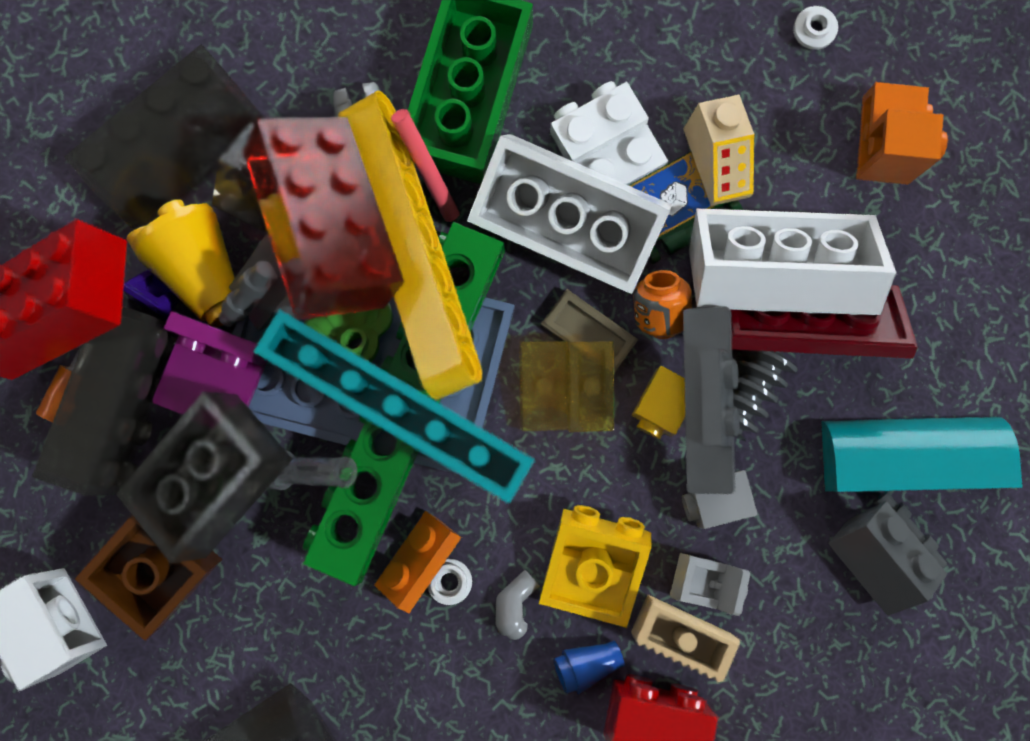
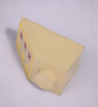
[683,95,754,206]

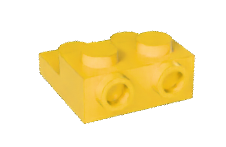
[539,505,652,628]

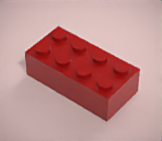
[0,219,127,380]

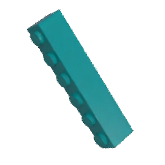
[253,309,535,503]

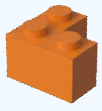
[856,82,948,185]

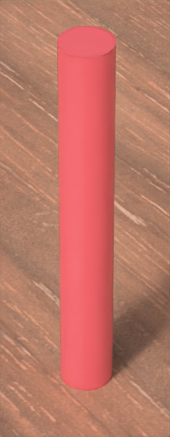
[391,109,460,222]

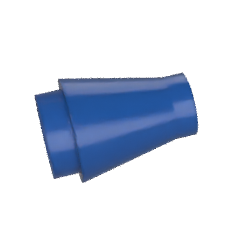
[553,640,625,694]

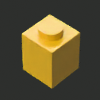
[631,366,685,439]

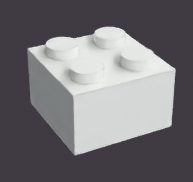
[0,568,107,691]

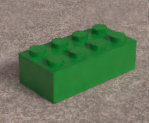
[408,0,533,184]

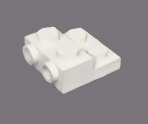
[550,82,668,185]

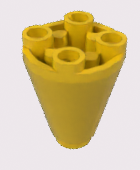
[126,199,235,328]

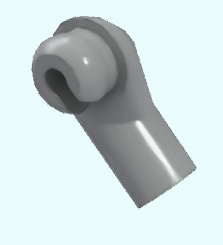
[495,570,540,640]

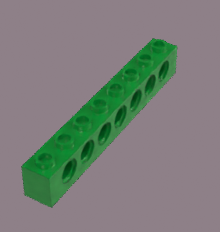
[302,222,505,587]

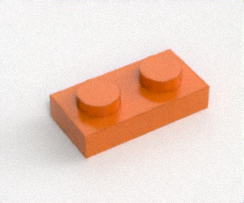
[374,511,462,613]

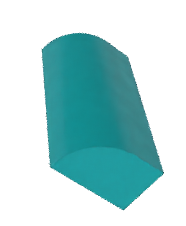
[821,417,1022,492]

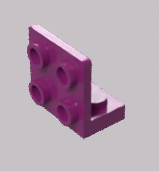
[153,311,268,434]

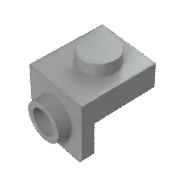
[670,553,750,616]

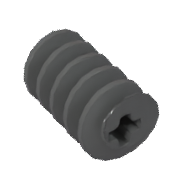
[733,350,798,441]

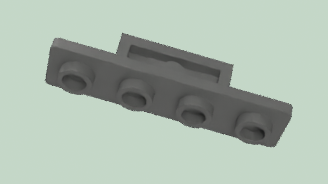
[683,306,739,494]

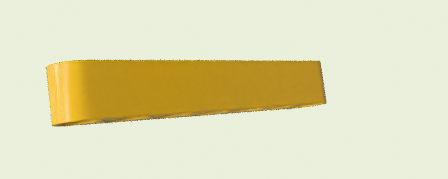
[338,90,482,400]

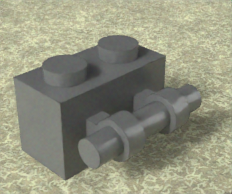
[219,225,332,331]
[828,491,947,616]

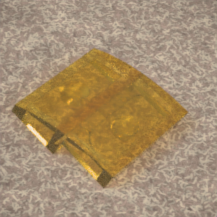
[519,341,614,432]

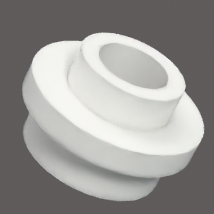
[793,6,838,50]
[427,559,472,605]

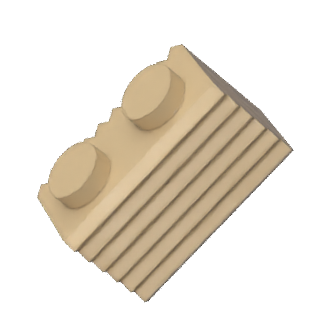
[631,595,740,683]

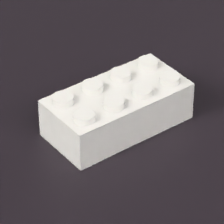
[467,134,672,294]
[689,208,896,315]

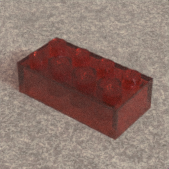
[243,117,405,320]

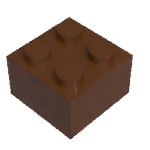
[75,500,223,641]

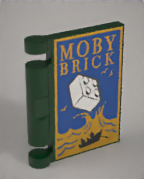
[628,151,743,264]

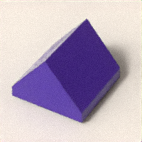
[123,270,180,322]

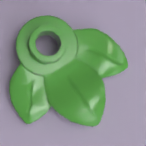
[304,285,393,363]

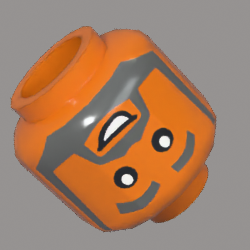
[633,270,692,339]

